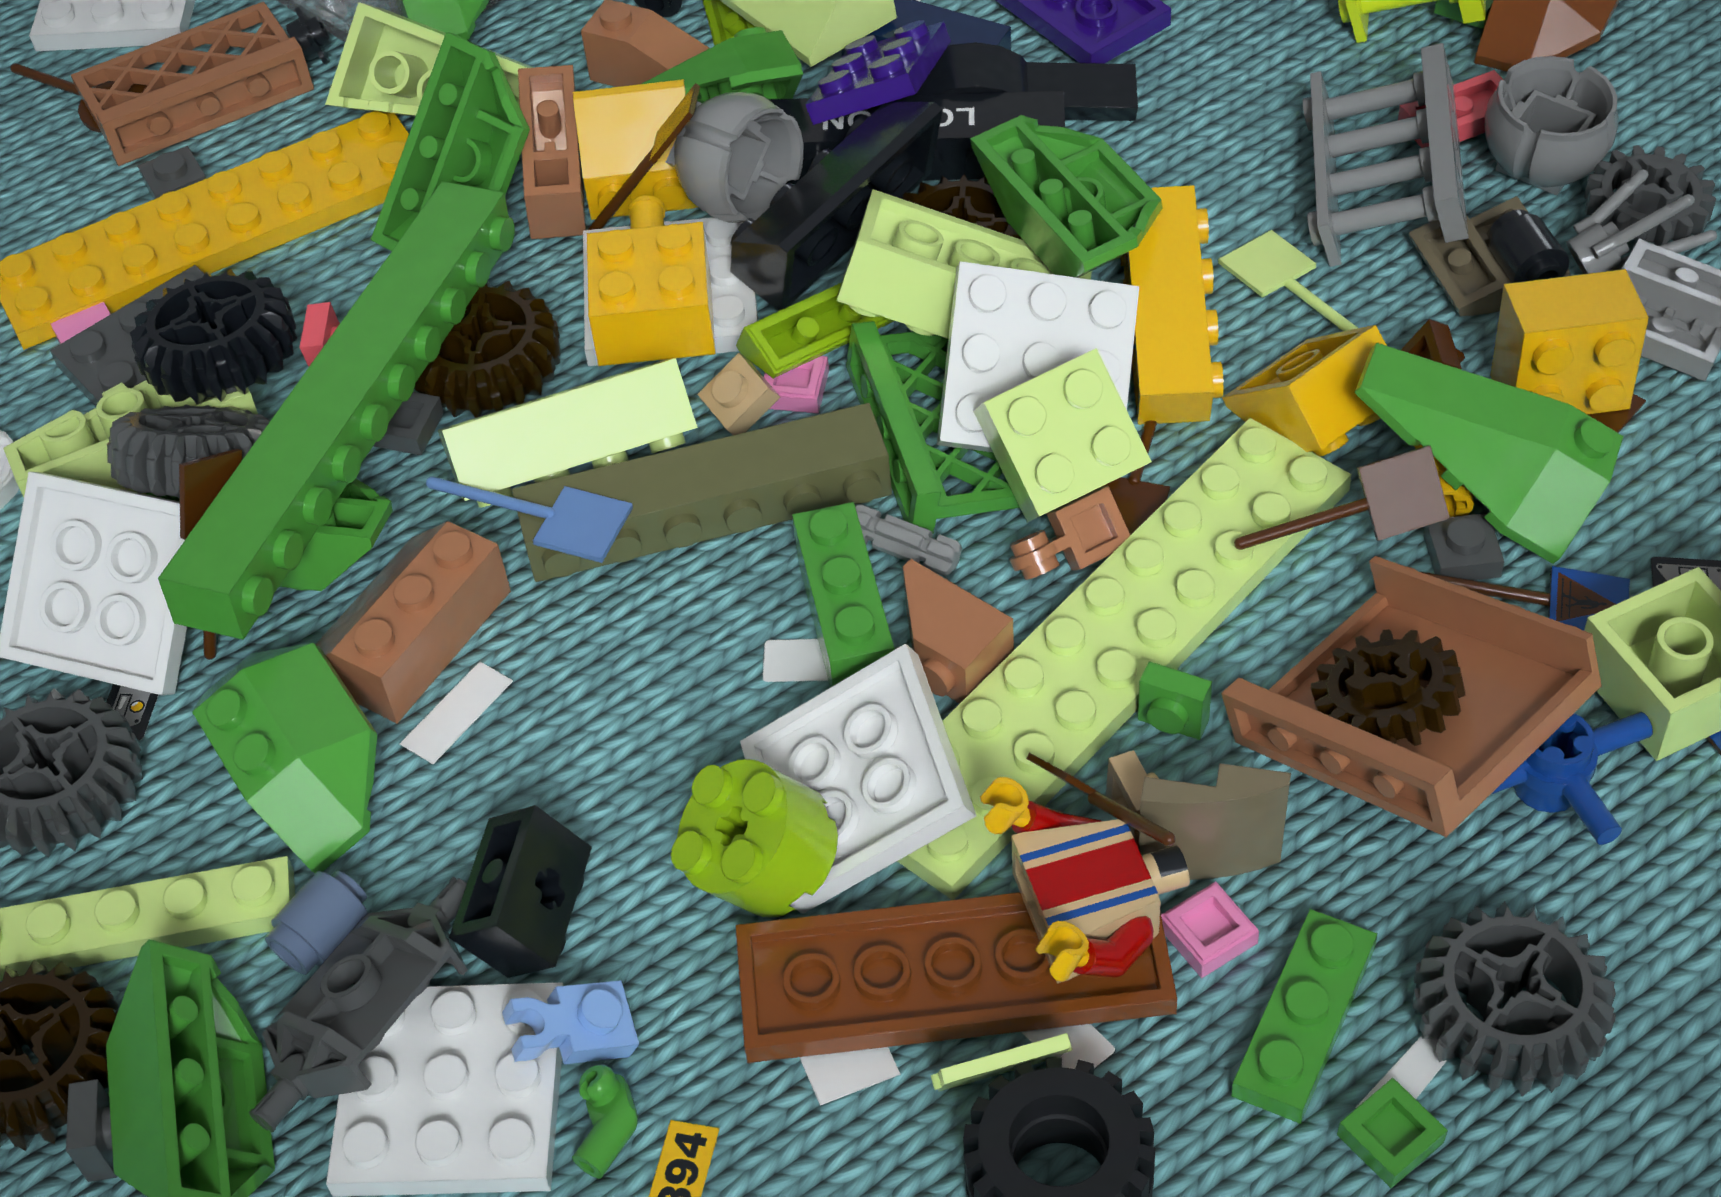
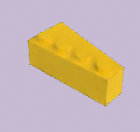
[1120,185,1223,425]

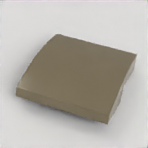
[1409,196,1571,316]
[1139,763,1291,880]

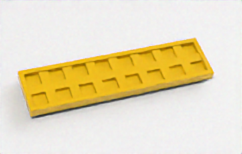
[0,111,409,350]

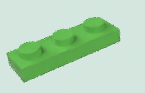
[1231,909,1377,1124]

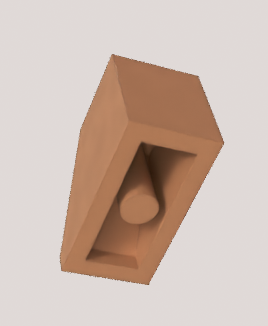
[903,559,1014,704]

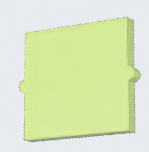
[930,1033,1072,1092]

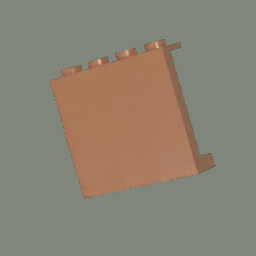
[1221,556,1602,837]

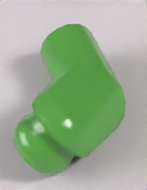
[572,1065,638,1179]

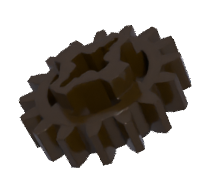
[1311,629,1466,746]

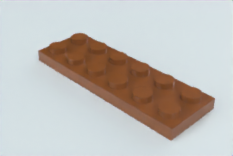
[736,892,1177,1063]

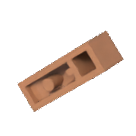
[581,0,709,87]
[518,65,586,239]

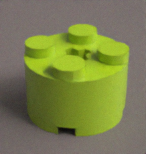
[671,759,838,918]

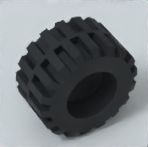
[963,1057,1156,1197]

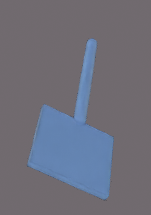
[426,477,633,563]

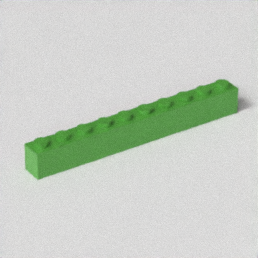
[158,181,515,640]

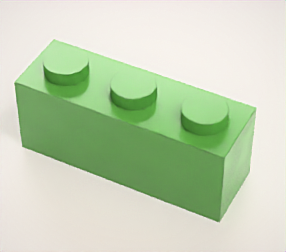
[792,502,894,688]

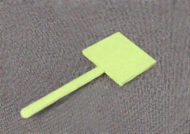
[1218,230,1358,331]

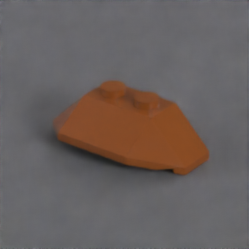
[1474,0,1620,72]

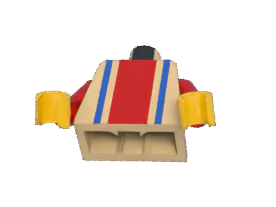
[980,777,1190,984]

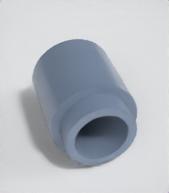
[265,871,368,975]

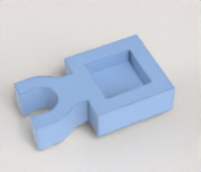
[502,980,639,1064]

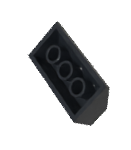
[730,102,943,311]

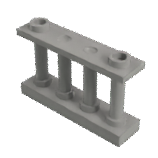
[1303,43,1469,267]

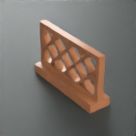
[71,1,314,166]

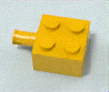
[587,195,716,366]

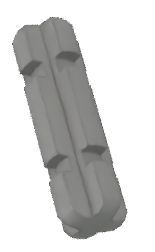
[855,504,962,576]

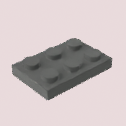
[50,265,204,406]

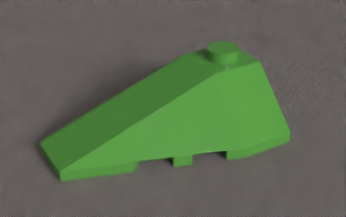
[642,27,803,103]
[1354,343,1623,564]

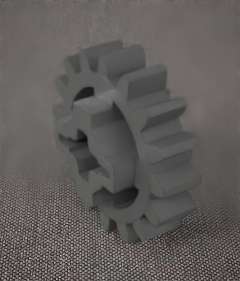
[1584,145,1716,246]

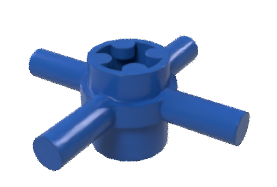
[1490,712,1653,845]

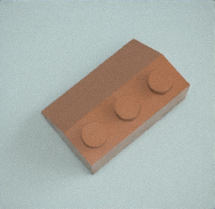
[316,521,511,724]

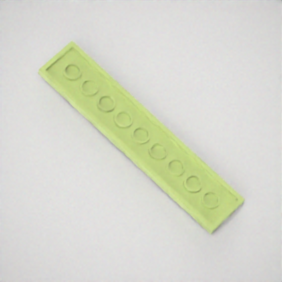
[897,418,1352,900]

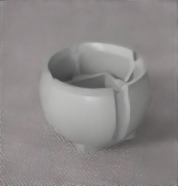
[1484,56,1619,195]
[666,92,804,223]

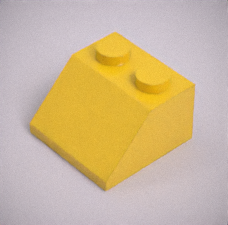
[573,79,699,220]
[1222,325,1387,457]

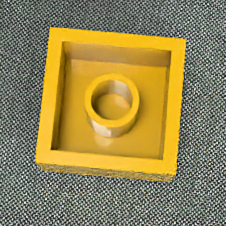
[1490,269,1649,414]

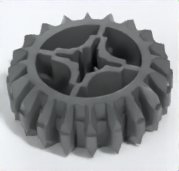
[107,404,270,499]
[0,688,143,858]
[1412,901,1616,1097]

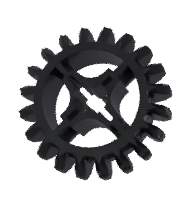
[130,269,297,405]

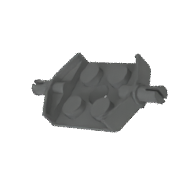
[249,877,468,1133]

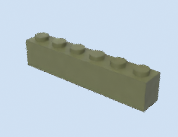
[512,403,892,582]

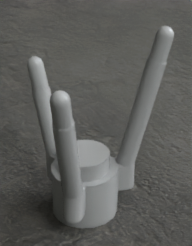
[1566,169,1718,274]

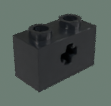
[449,805,592,978]

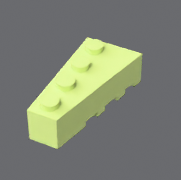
[325,2,535,117]
[3,380,258,497]

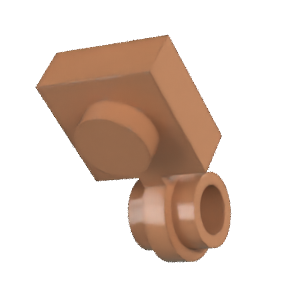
[1009,486,1130,580]

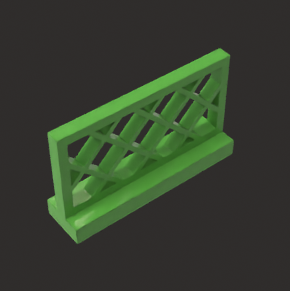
[846,321,1020,534]

